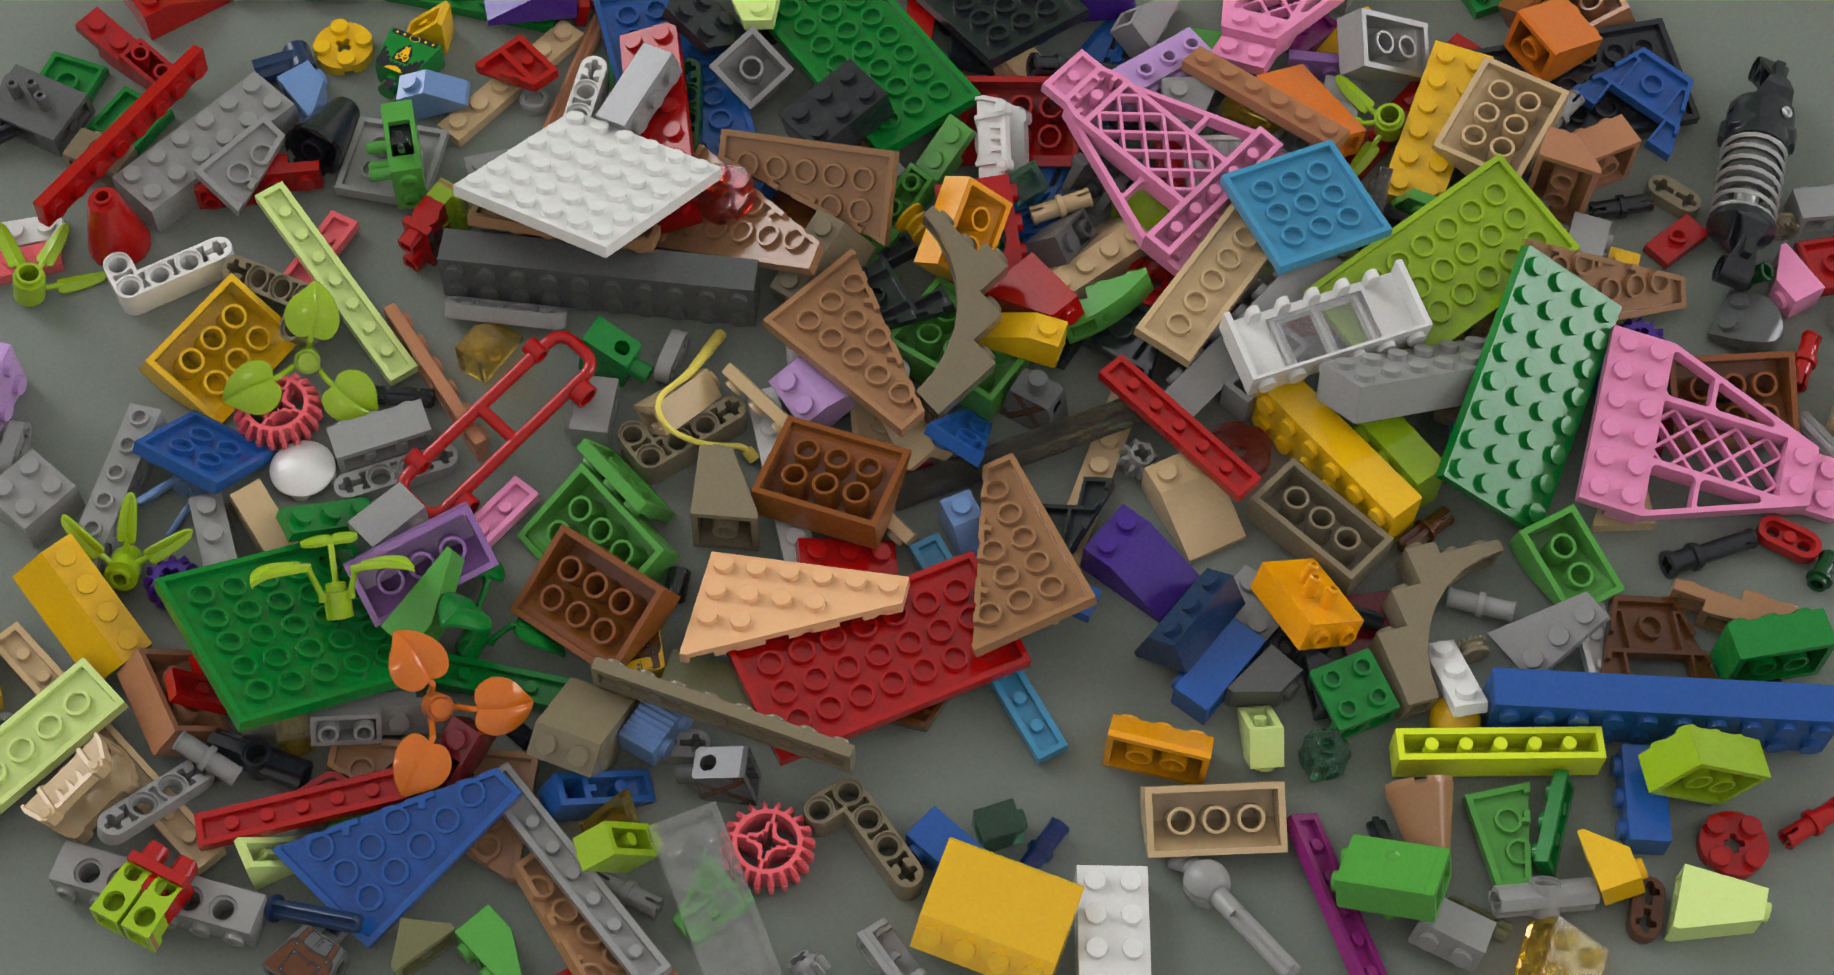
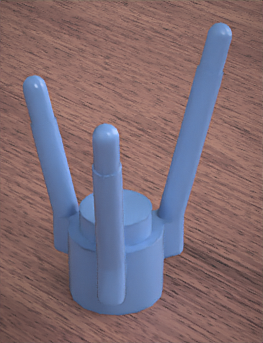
[136,476,205,537]

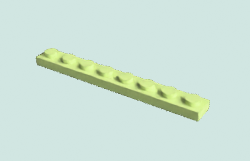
[255,181,418,386]

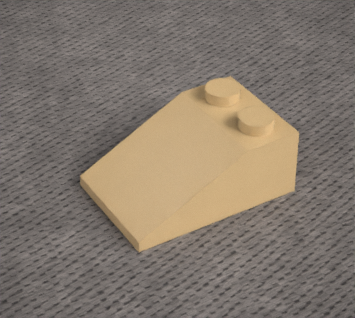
[1141,453,1246,564]

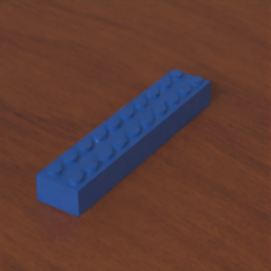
[1480,667,1834,755]

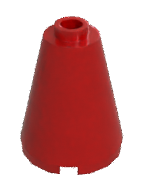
[87,187,151,266]

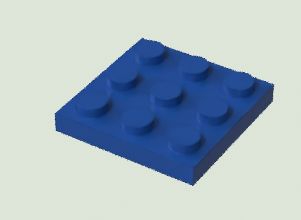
[132,410,275,494]

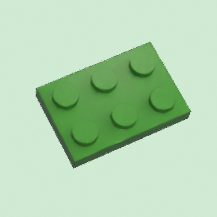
[576,438,676,523]

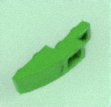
[891,114,977,227]
[1066,268,1154,344]

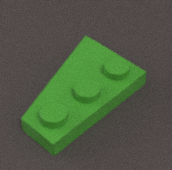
[1462,781,1532,887]

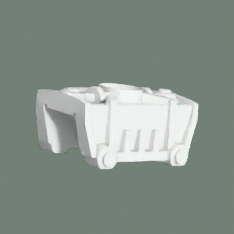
[974,95,1034,187]

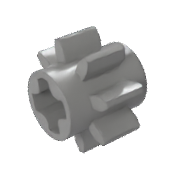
[1116,438,1159,481]
[787,950,831,975]

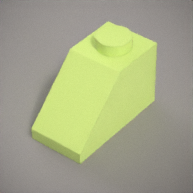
[1237,705,1285,772]

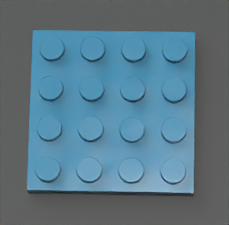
[1220,139,1392,275]

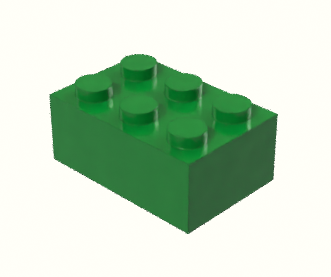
[1709,607,1834,681]

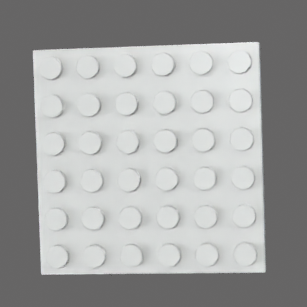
[453,110,722,258]

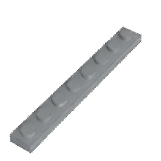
[498,762,672,975]

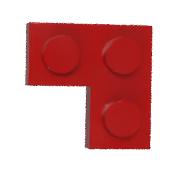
[164,653,229,716]

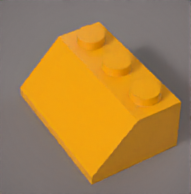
[913,176,1013,281]
[1102,714,1214,784]

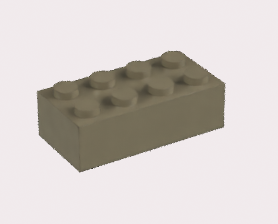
[1245,458,1394,596]

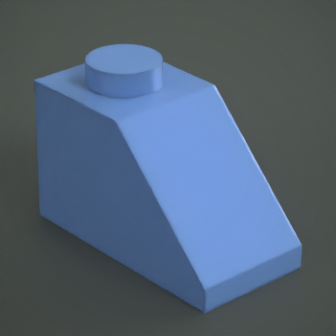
[277,60,328,120]
[396,69,470,121]
[938,489,981,556]

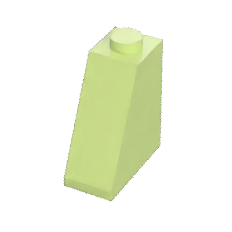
[1664,864,1772,942]

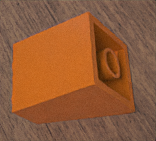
[1503,0,1603,82]

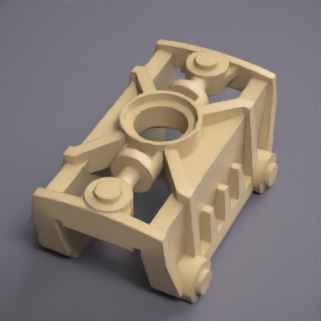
[20,732,141,844]

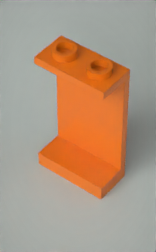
[1256,64,1367,157]

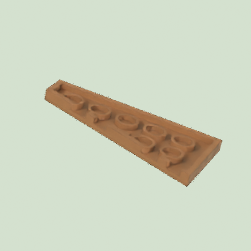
[718,129,900,246]
[1524,239,1687,321]
[512,853,680,975]

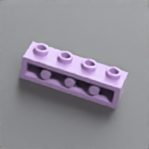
[1112,27,1212,112]

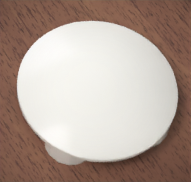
[269,440,337,502]

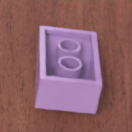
[768,357,859,427]

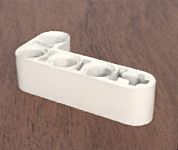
[563,56,609,120]
[103,237,235,316]

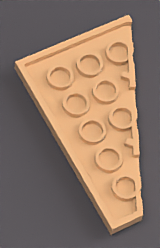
[679,551,910,663]

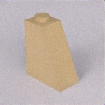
[633,368,722,435]
[228,478,299,553]

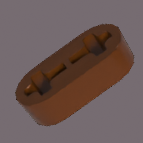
[1626,876,1666,944]

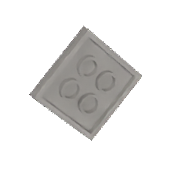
[334,116,450,205]

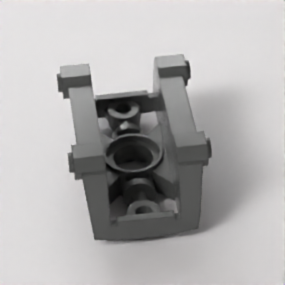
[1061,125,1153,218]

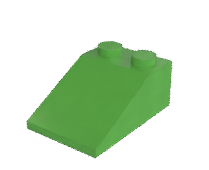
[1507,504,1625,604]

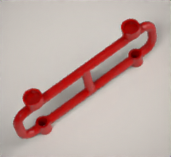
[397,331,597,519]

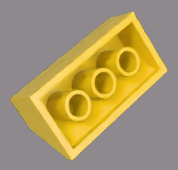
[12,533,152,680]

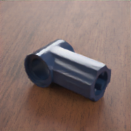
[252,40,317,83]

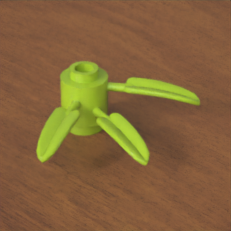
[1335,75,1405,176]
[0,222,107,307]
[61,492,193,591]

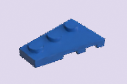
[924,407,993,468]

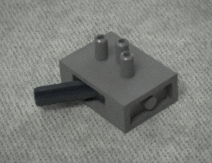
[0,64,95,157]

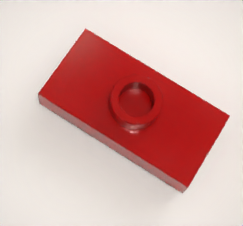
[1642,214,1708,270]

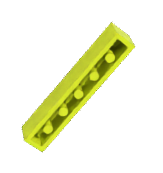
[1389,726,1607,777]

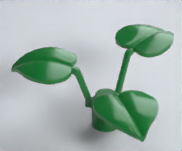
[438,560,566,659]

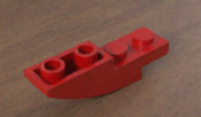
[75,7,173,89]
[194,153,324,210]

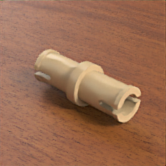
[1028,187,1093,226]

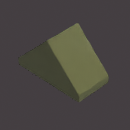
[391,918,458,975]

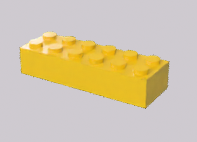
[1379,40,1494,203]
[1251,380,1422,544]

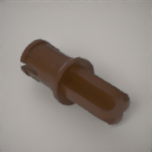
[1396,506,1455,552]

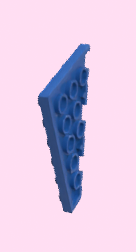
[272,768,524,949]

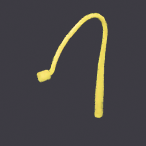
[655,329,759,464]

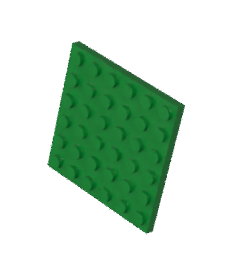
[154,542,399,732]

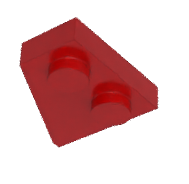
[475,34,559,92]

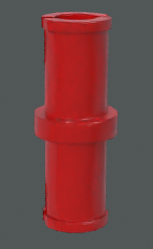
[1795,330,1822,393]
[1777,796,1834,850]

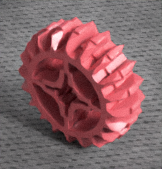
[234,372,323,453]
[720,801,815,896]

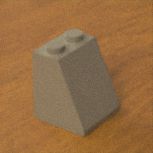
[690,444,760,552]
[526,677,636,778]

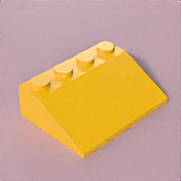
[139,273,296,424]
[910,837,1085,975]

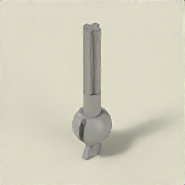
[1167,856,1301,975]

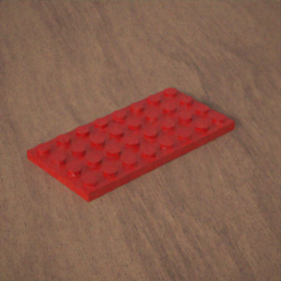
[726,551,1032,767]

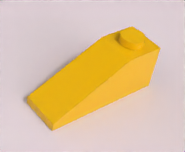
[977,312,1068,369]

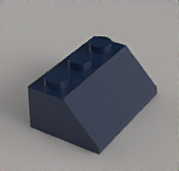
[1134,568,1246,673]

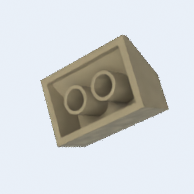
[769,208,877,303]

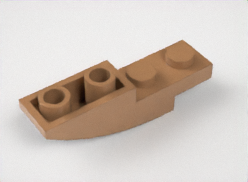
[1667,578,1800,634]

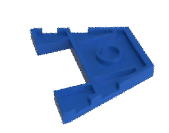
[1573,47,1694,162]

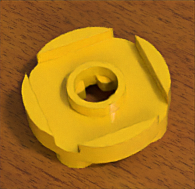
[313,19,374,76]

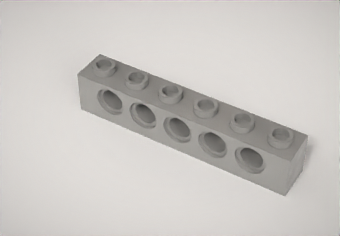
[79,403,167,577]
[48,840,268,947]

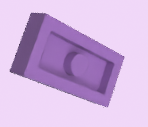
[1285,49,1340,81]

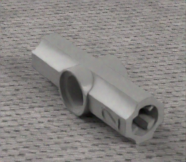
[1488,875,1600,920]

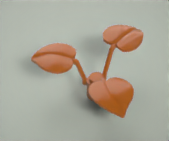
[388,630,533,797]

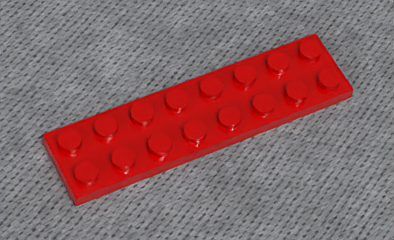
[619,22,703,234]

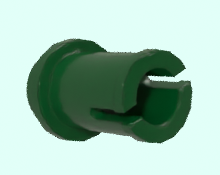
[1744,261,1774,291]
[1806,550,1834,592]

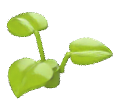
[223,281,379,421]
[250,531,415,620]

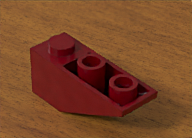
[411,715,497,798]

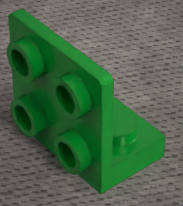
[1309,648,1400,745]

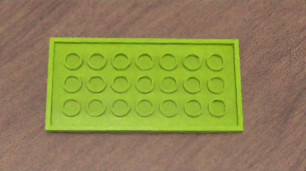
[1304,153,1581,349]

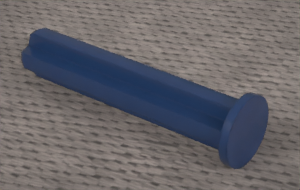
[264,894,364,933]

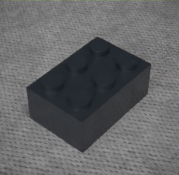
[779,58,895,146]

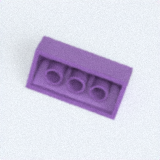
[343,501,499,627]

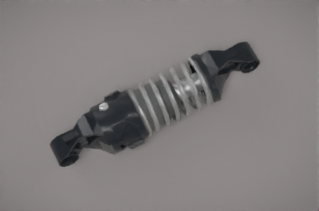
[1706,56,1797,292]

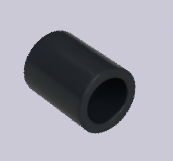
[665,566,691,604]

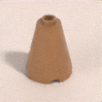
[1384,774,1454,849]

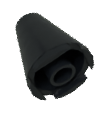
[285,97,360,176]

